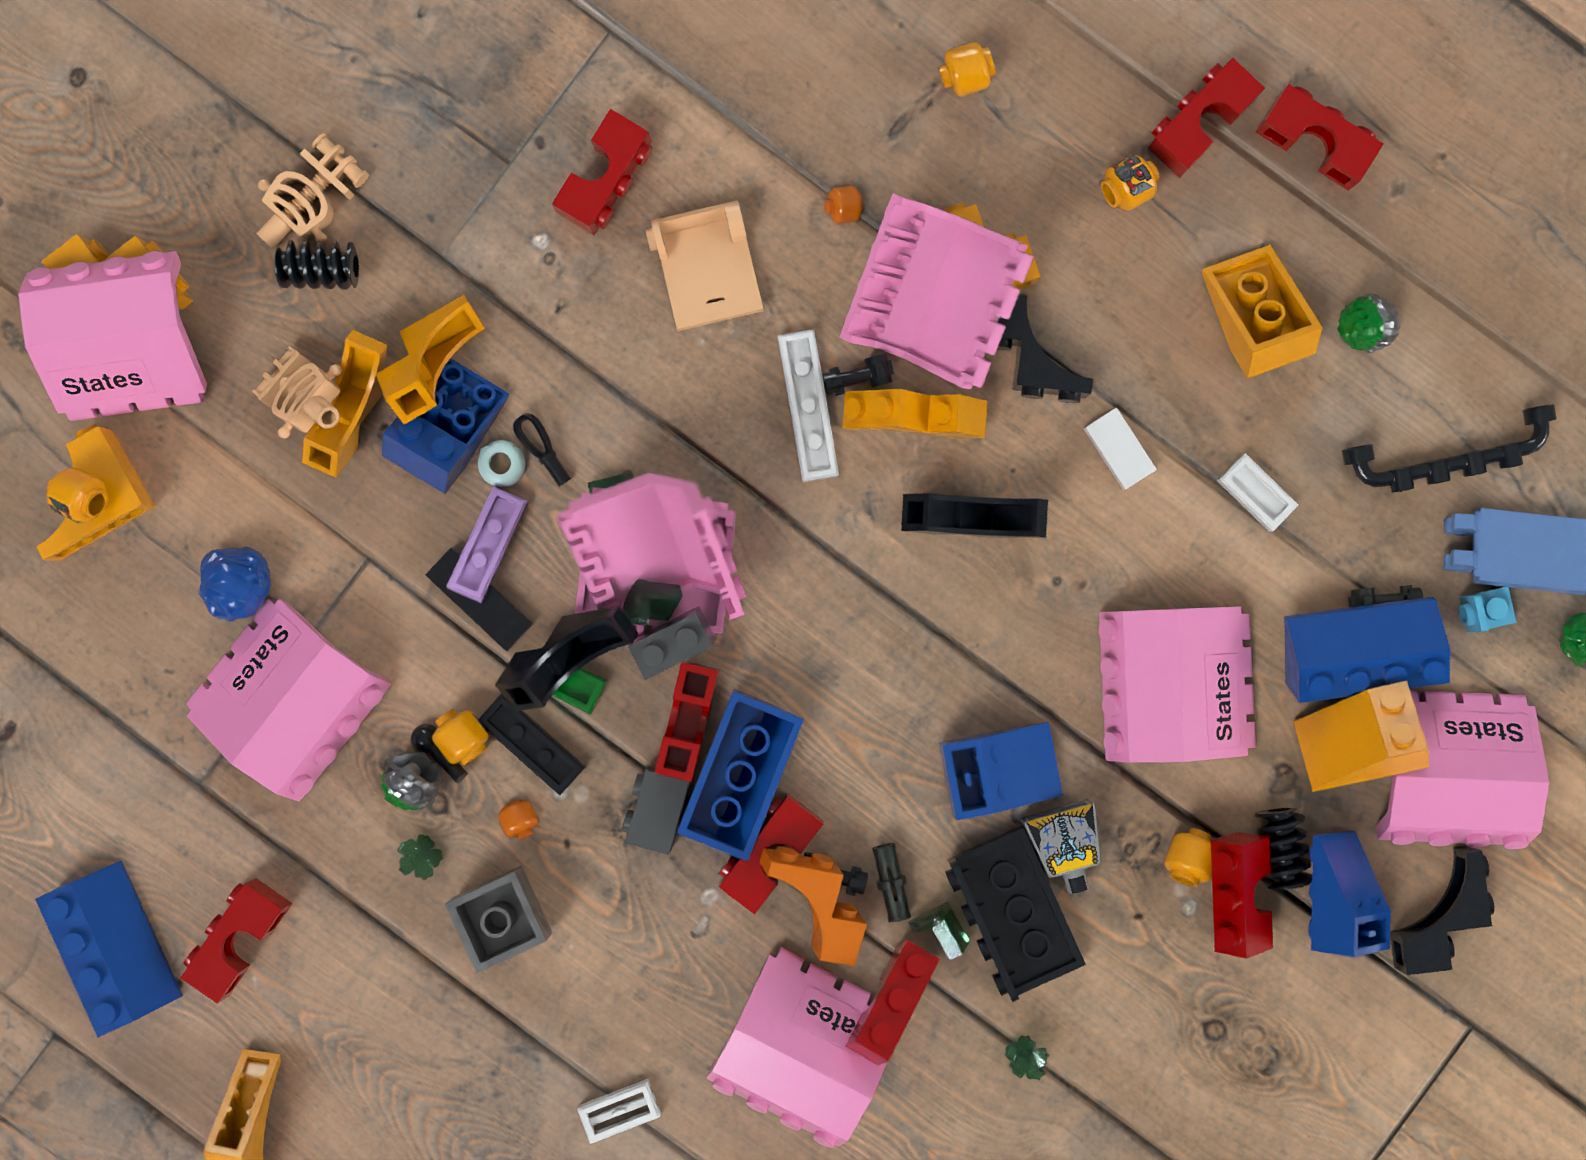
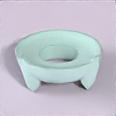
[477,440,526,488]

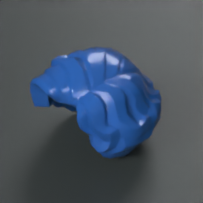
[198,547,271,622]

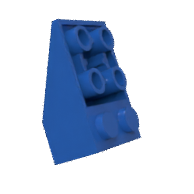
[382,358,509,494]
[939,722,1063,820]
[1308,830,1391,957]

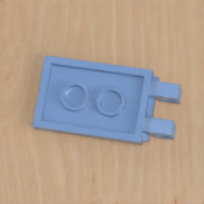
[1443,508,1586,595]

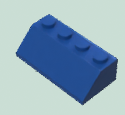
[1284,596,1450,703]
[677,689,804,861]
[35,861,183,1037]

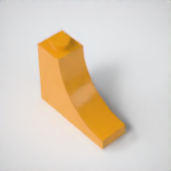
[36,425,155,561]
[203,1049,281,1160]

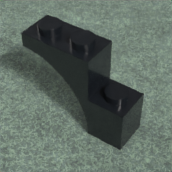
[997,295,1093,403]
[901,493,1048,538]
[495,606,639,711]
[1390,846,1495,975]

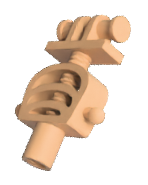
[256,133,369,249]
[251,345,342,439]

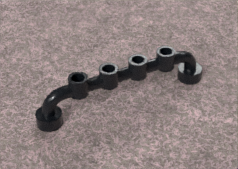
[1342,404,1557,493]

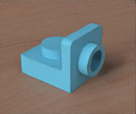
[1458,587,1517,632]

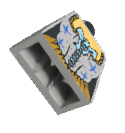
[1020,799,1101,894]

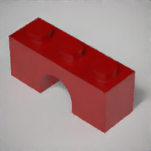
[1148,57,1265,178]
[1255,84,1384,191]
[552,109,653,235]
[654,661,720,782]
[718,793,824,915]
[1210,832,1273,959]
[180,878,293,1004]
[845,940,940,1065]

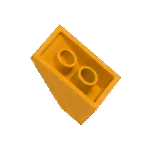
[1202,245,1323,379]
[1294,681,1429,792]

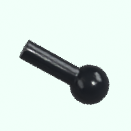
[411,724,468,783]

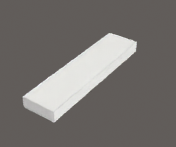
[778,329,839,482]

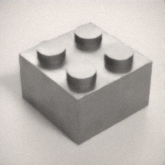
[445,865,553,973]

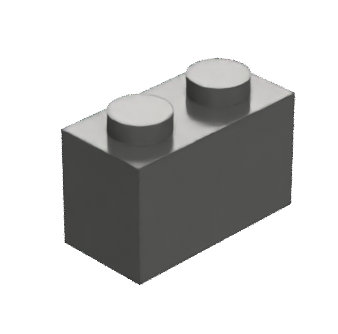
[628,606,716,680]
[621,767,690,855]

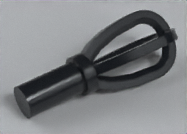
[513,413,571,487]

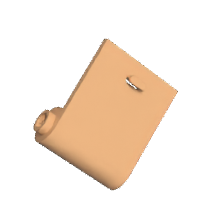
[645,200,764,331]

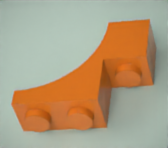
[759,847,867,966]

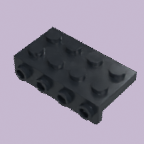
[945,826,1086,1002]

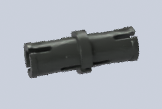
[872,843,911,922]

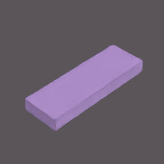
[446,486,528,604]

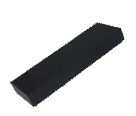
[425,548,533,651]
[478,693,586,796]

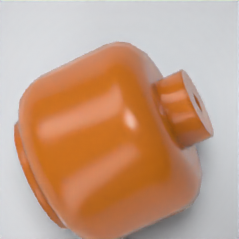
[824,186,864,224]
[498,800,539,840]

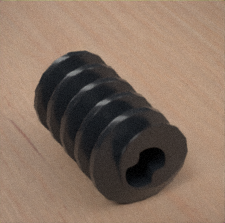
[275,240,359,290]
[1255,808,1312,889]

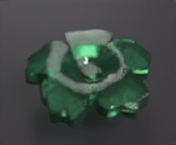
[397,834,443,881]
[1005,1035,1050,1080]

